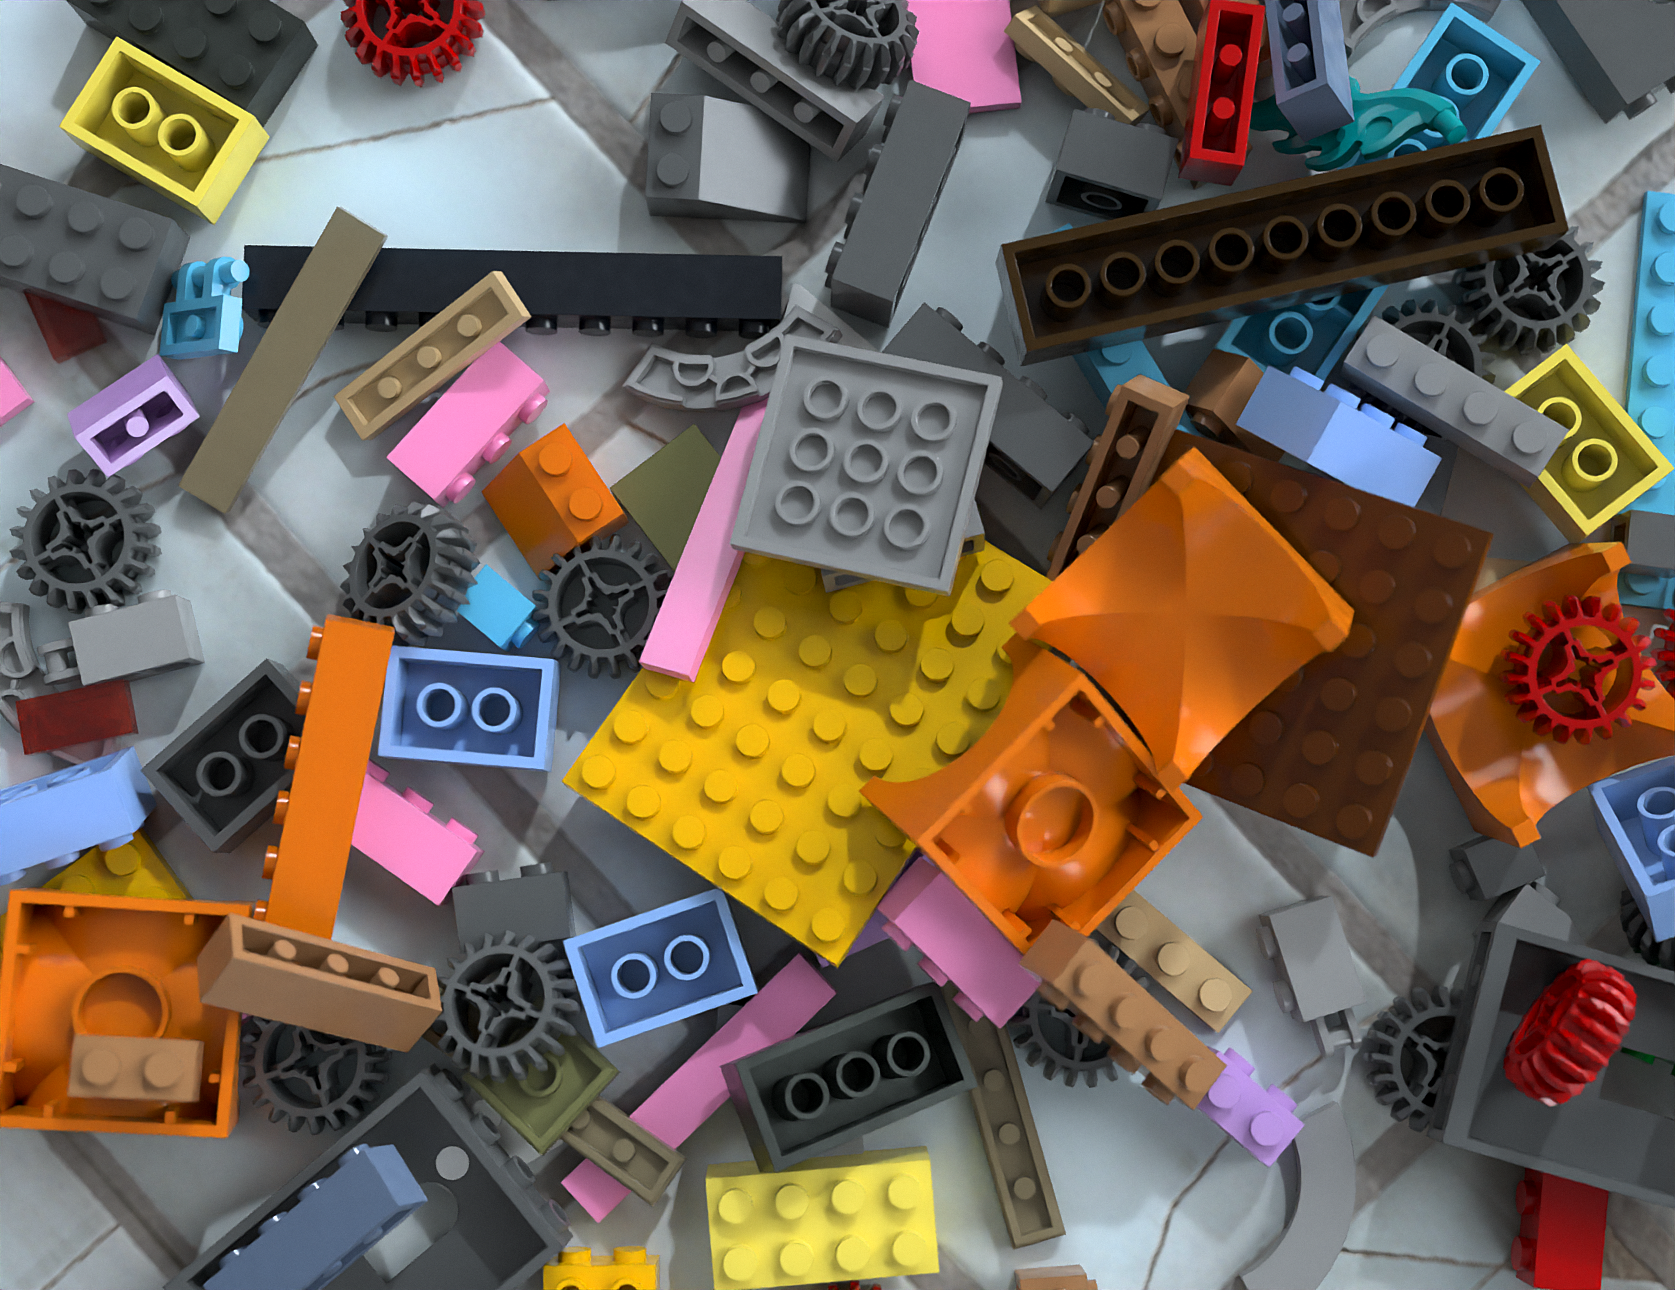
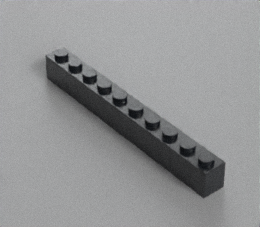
[242,245,783,339]

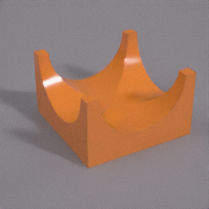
[1009,447,1354,793]
[1423,542,1675,848]
[859,632,1203,957]
[0,887,257,1138]

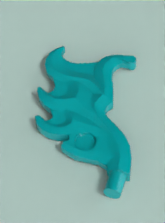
[1249,76,1467,172]

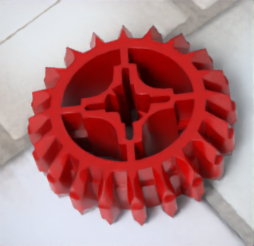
[340,0,485,88]
[1498,594,1657,745]
[1503,958,1637,1107]

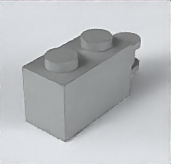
[37,590,205,690]
[1256,895,1367,1059]

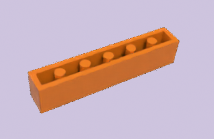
[253,614,395,940]

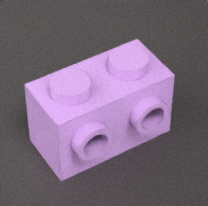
[67,354,199,477]
[1196,1046,1305,1168]

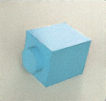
[457,564,541,652]

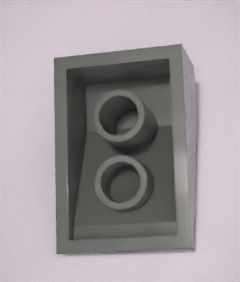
[645,93,810,224]

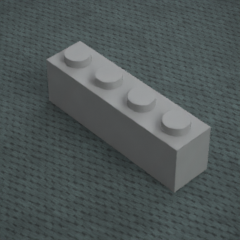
[665,0,885,162]
[1340,315,1569,488]

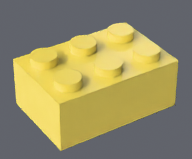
[59,36,270,225]
[1504,344,1675,543]

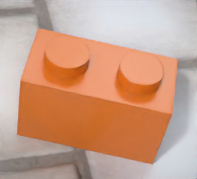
[481,423,629,581]

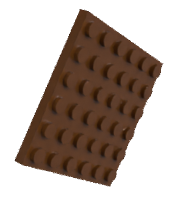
[1085,429,1495,858]

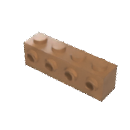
[1102,0,1253,190]
[1046,374,1190,581]
[197,913,442,1053]
[1018,919,1227,1111]

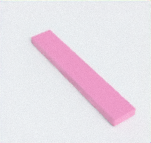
[639,398,768,682]
[561,952,838,1223]

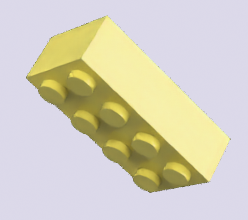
[705,1146,939,1290]

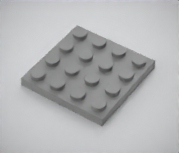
[730,334,1003,597]

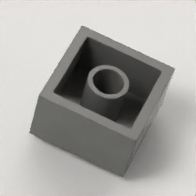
[1045,108,1179,220]

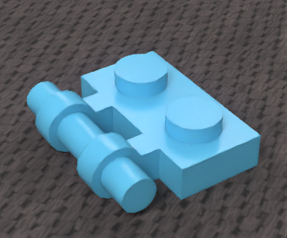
[159,257,249,360]

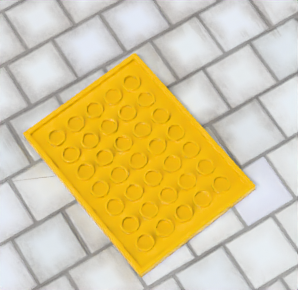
[561,540,1053,968]

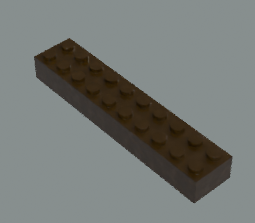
[995,125,1570,367]

